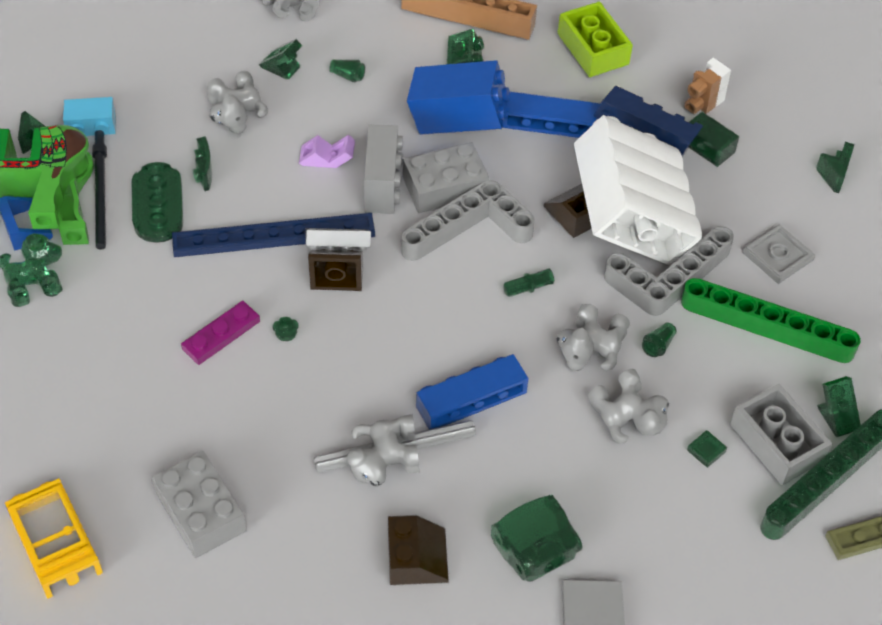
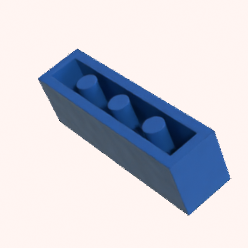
[502,92,601,138]
[416,354,529,430]

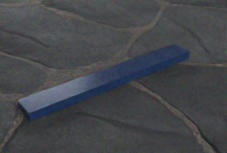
[172,212,375,258]

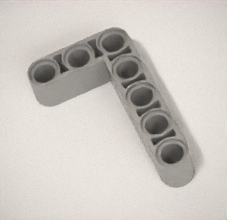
[402,180,534,261]
[604,226,734,316]

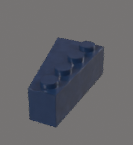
[594,85,703,157]

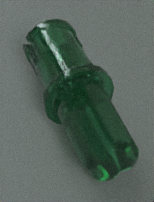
[503,268,555,297]

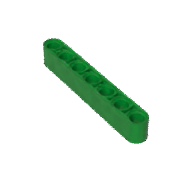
[681,278,861,363]

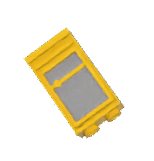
[4,478,103,599]

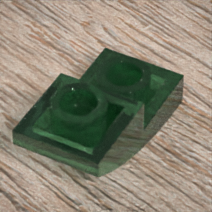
[193,136,213,191]

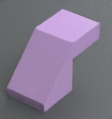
[299,135,355,168]

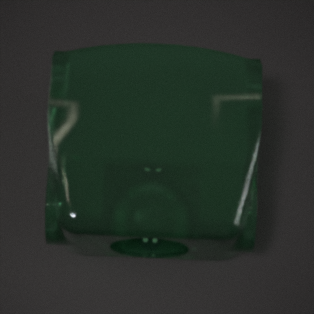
[491,495,582,582]

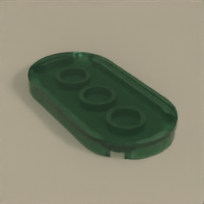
[132,162,184,243]

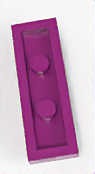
[181,300,260,365]

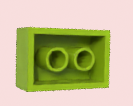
[558,1,633,78]

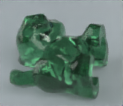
[0,233,63,307]

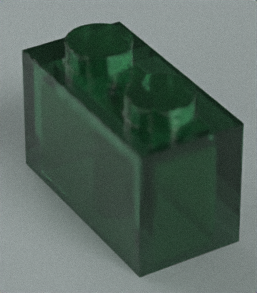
[689,112,739,167]

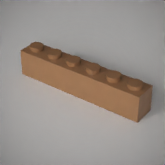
[401,0,537,40]

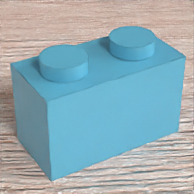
[63,97,116,136]

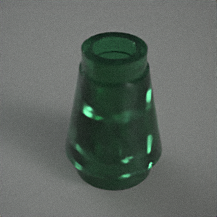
[329,59,365,83]
[642,322,677,357]

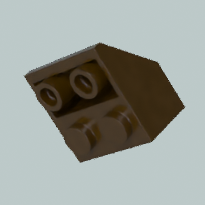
[544,184,592,238]

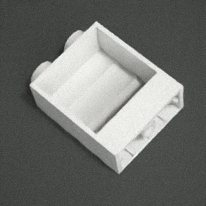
[574,115,702,265]

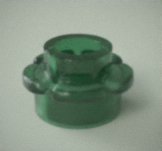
[273,317,299,341]

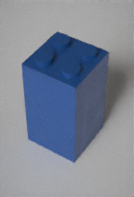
[407,60,510,135]

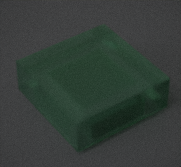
[687,430,727,468]

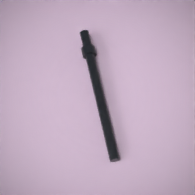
[92,130,107,250]

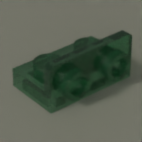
[447,28,484,64]

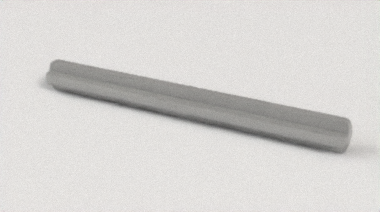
[314,420,476,472]

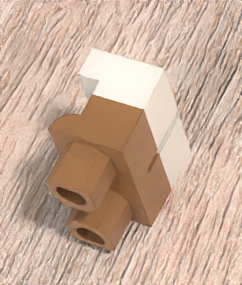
[684,57,731,114]

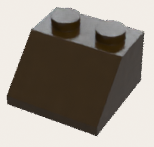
[308,249,363,291]
[388,515,449,585]

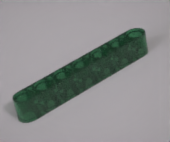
[760,409,882,540]

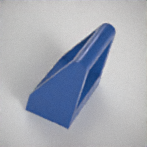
[0,196,53,251]

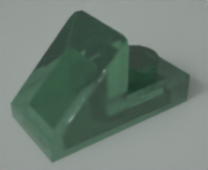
[259,39,302,79]
[18,111,46,154]
[816,142,855,194]
[817,376,862,437]

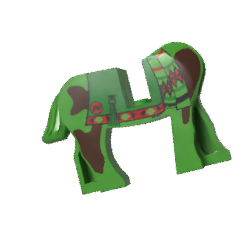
[0,125,94,245]

